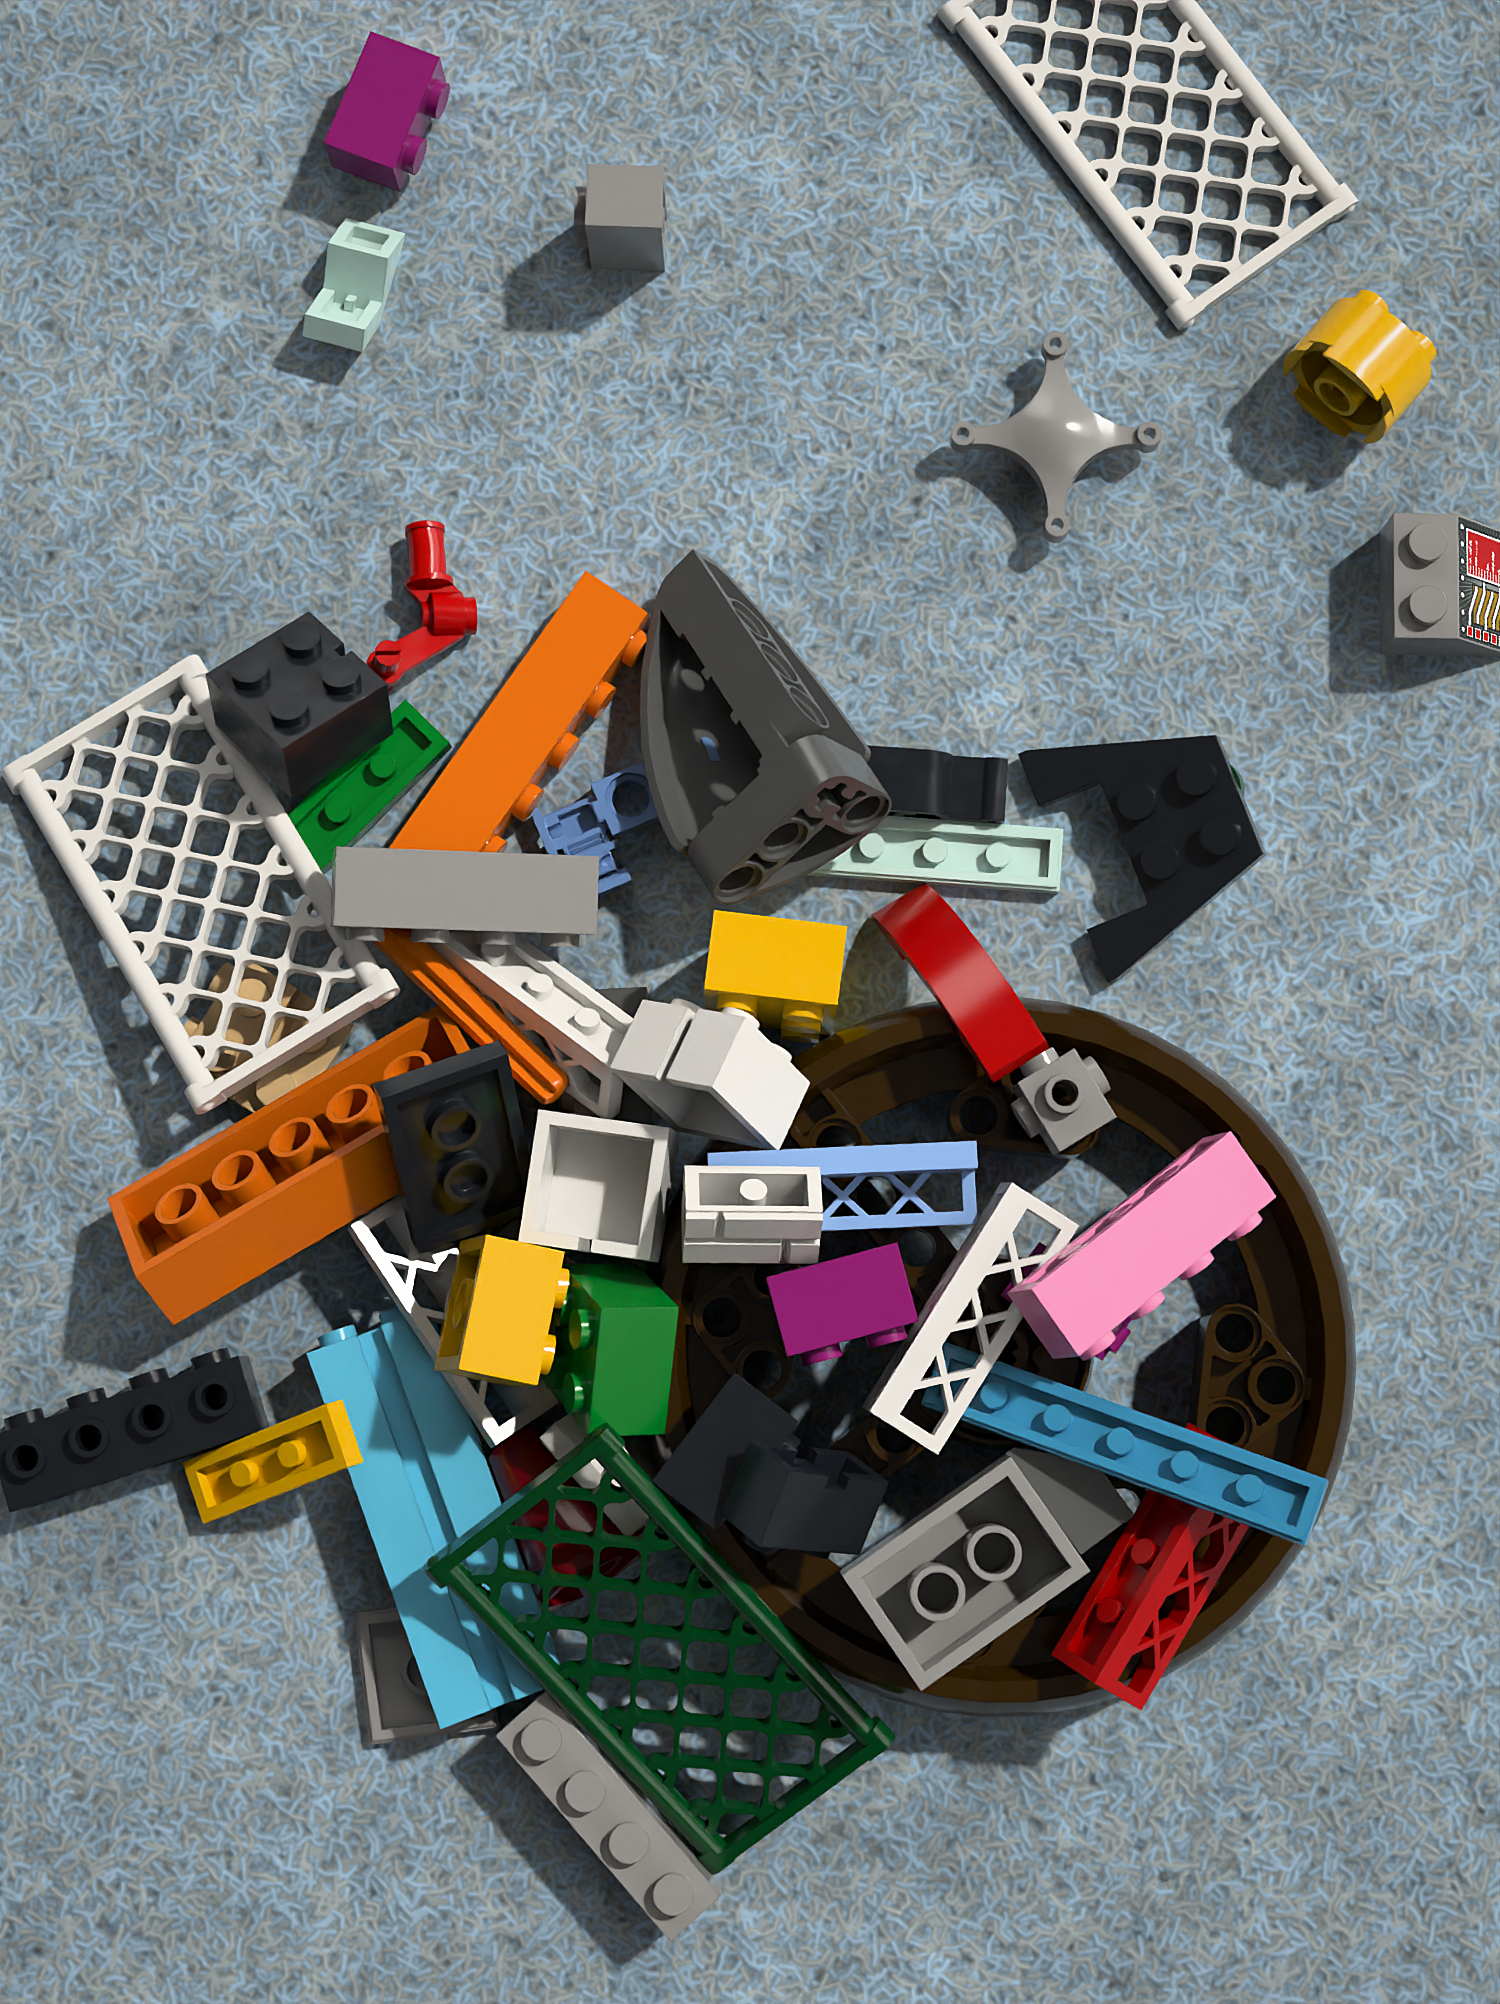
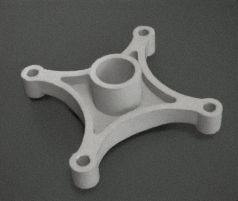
[949,331,1162,543]

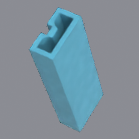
[306,1307,561,1729]

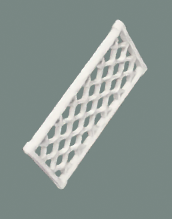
[937,0,1359,331]
[1,655,400,1115]

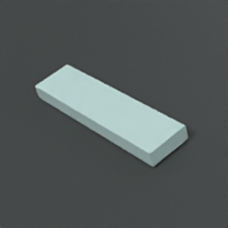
[807,816,1064,894]

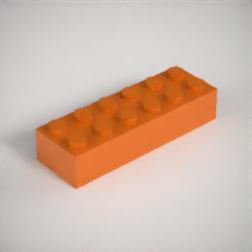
[107,1005,472,1326]

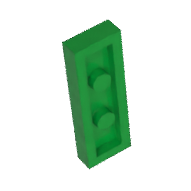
[288,699,452,875]

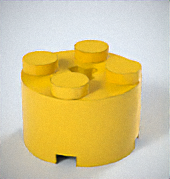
[1283,290,1437,444]

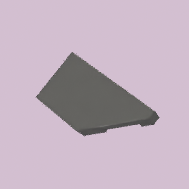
[1004,1448,1135,1555]

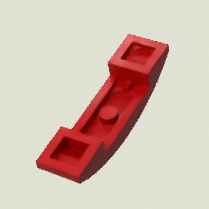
[871,883,1049,1083]

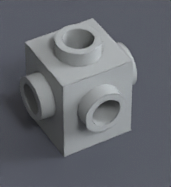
[1010,1047,1117,1156]

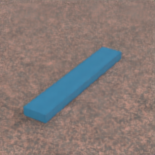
[921,1342,1329,1547]

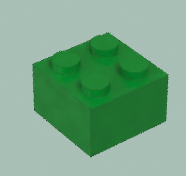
[544,1264,679,1436]

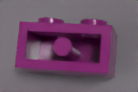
[324,31,450,192]
[766,1242,919,1366]

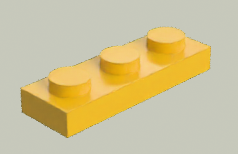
[182,1399,364,1524]

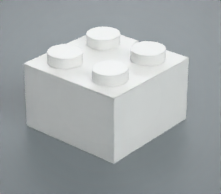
[610,999,810,1150]
[518,1109,679,1263]

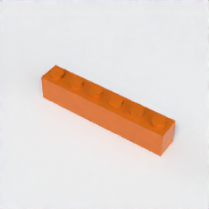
[389,571,650,853]

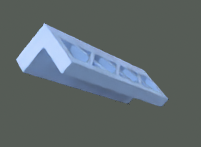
[708,1141,978,1232]

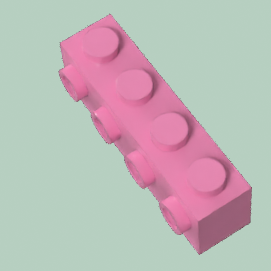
[1007,1131,1276,1361]

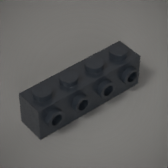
[0,1347,270,1512]

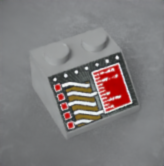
[1379,513,1500,656]

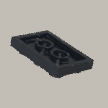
[373,1040,531,1254]

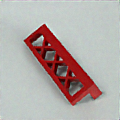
[1051,1423,1249,1710]

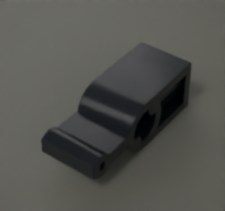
[867,745,1008,824]

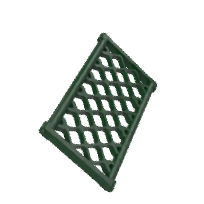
[422,1422,895,1875]

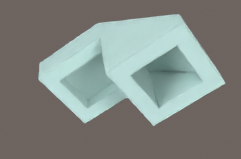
[302,218,405,352]

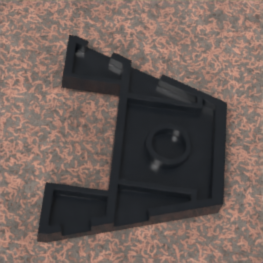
[1018,735,1267,983]

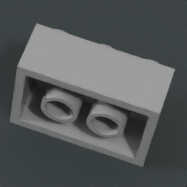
[840,1455,1090,1691]

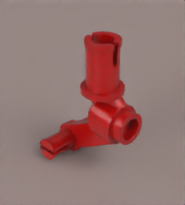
[366,520,477,693]

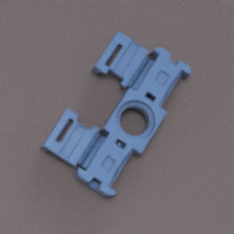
[532,737,721,899]

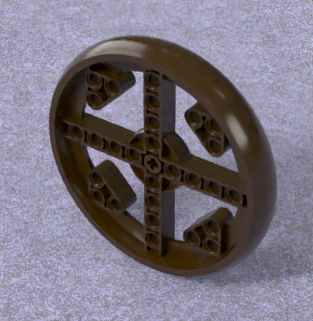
[647,997,1356,1717]

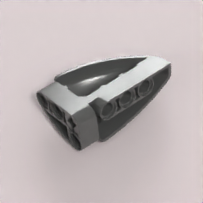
[640,549,892,905]

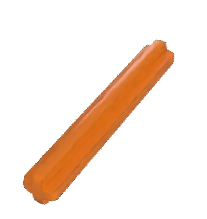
[373,928,569,1104]

